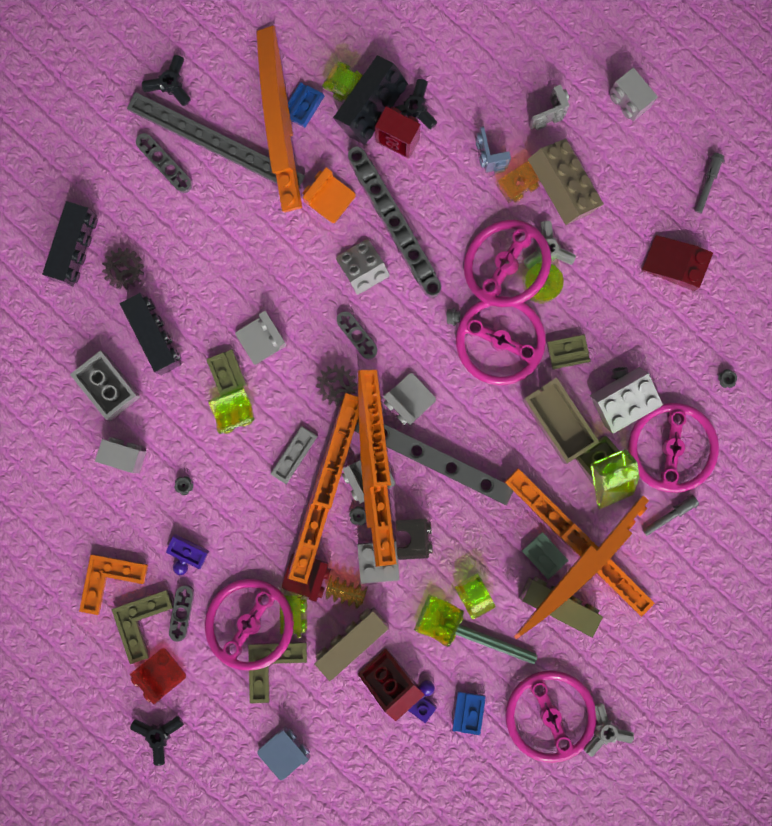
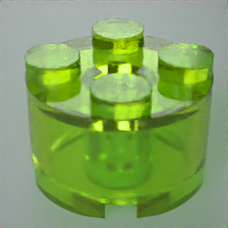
[322,62,363,102]
[523,263,564,304]
[455,573,496,619]

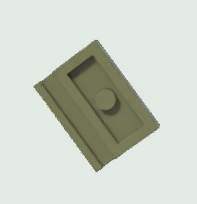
[547,335,591,370]
[206,349,247,395]

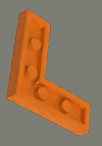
[79,554,148,615]

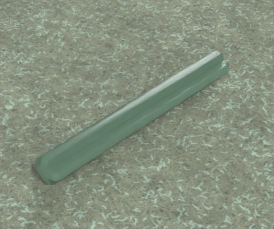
[446,621,538,664]

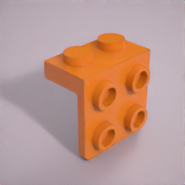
[302,167,356,223]

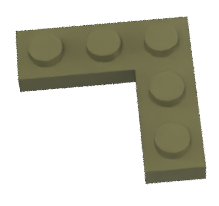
[111,590,173,664]
[248,642,307,703]

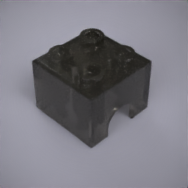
[396,518,433,560]

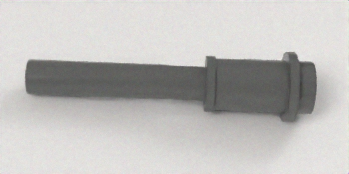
[695,153,725,214]
[642,495,699,536]

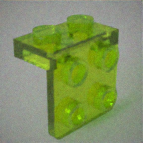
[208,387,255,434]
[414,594,464,647]

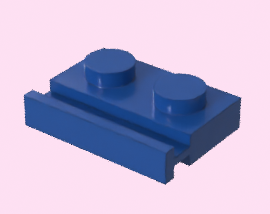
[288,82,325,128]
[452,691,486,735]

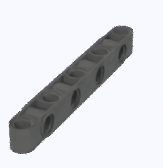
[348,147,441,298]
[354,419,513,506]

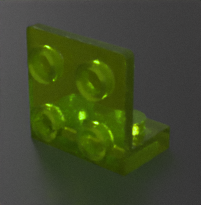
[280,595,307,638]

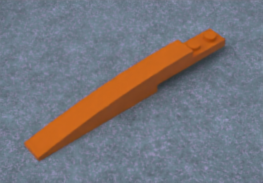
[257,26,302,213]
[358,370,397,567]
[287,393,359,584]
[504,468,655,617]
[513,495,649,639]

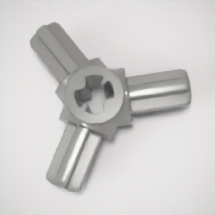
[524,221,576,269]
[584,703,634,757]

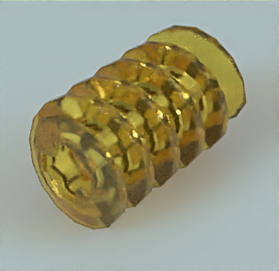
[325,575,368,609]

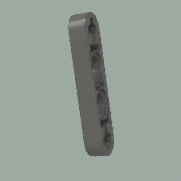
[136,133,192,193]

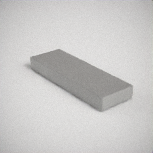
[271,426,318,485]

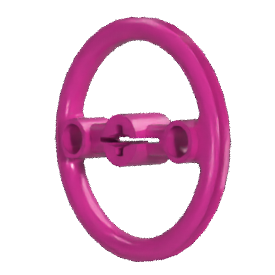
[464,220,551,307]
[456,296,546,385]
[628,403,719,493]
[205,579,294,671]
[506,670,596,763]

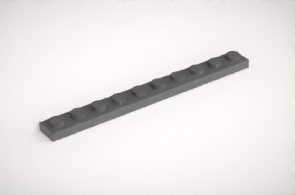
[127,92,305,188]

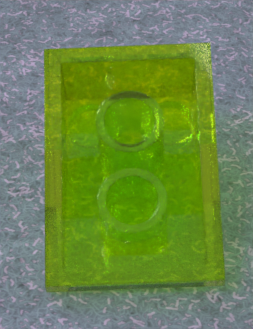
[591,449,639,510]

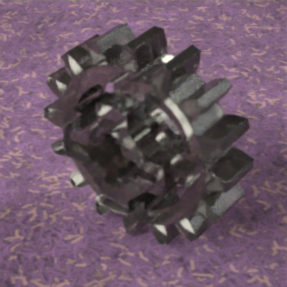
[102,248,144,290]
[315,364,357,406]

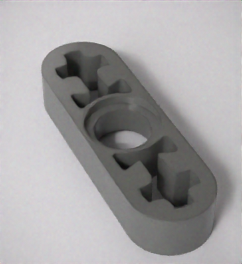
[337,312,377,359]
[169,585,194,642]

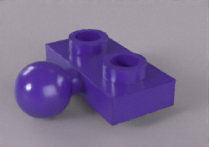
[166,534,209,575]
[408,680,437,723]

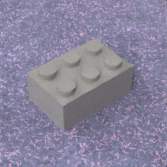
[70,350,140,421]
[590,367,663,434]

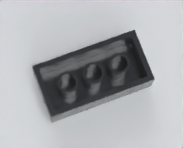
[333,55,408,145]
[42,201,98,287]
[119,293,182,375]

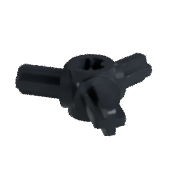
[142,55,191,106]
[395,79,437,130]
[130,716,184,766]

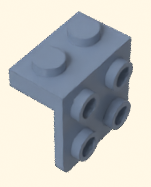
[475,126,511,173]
[257,726,311,780]

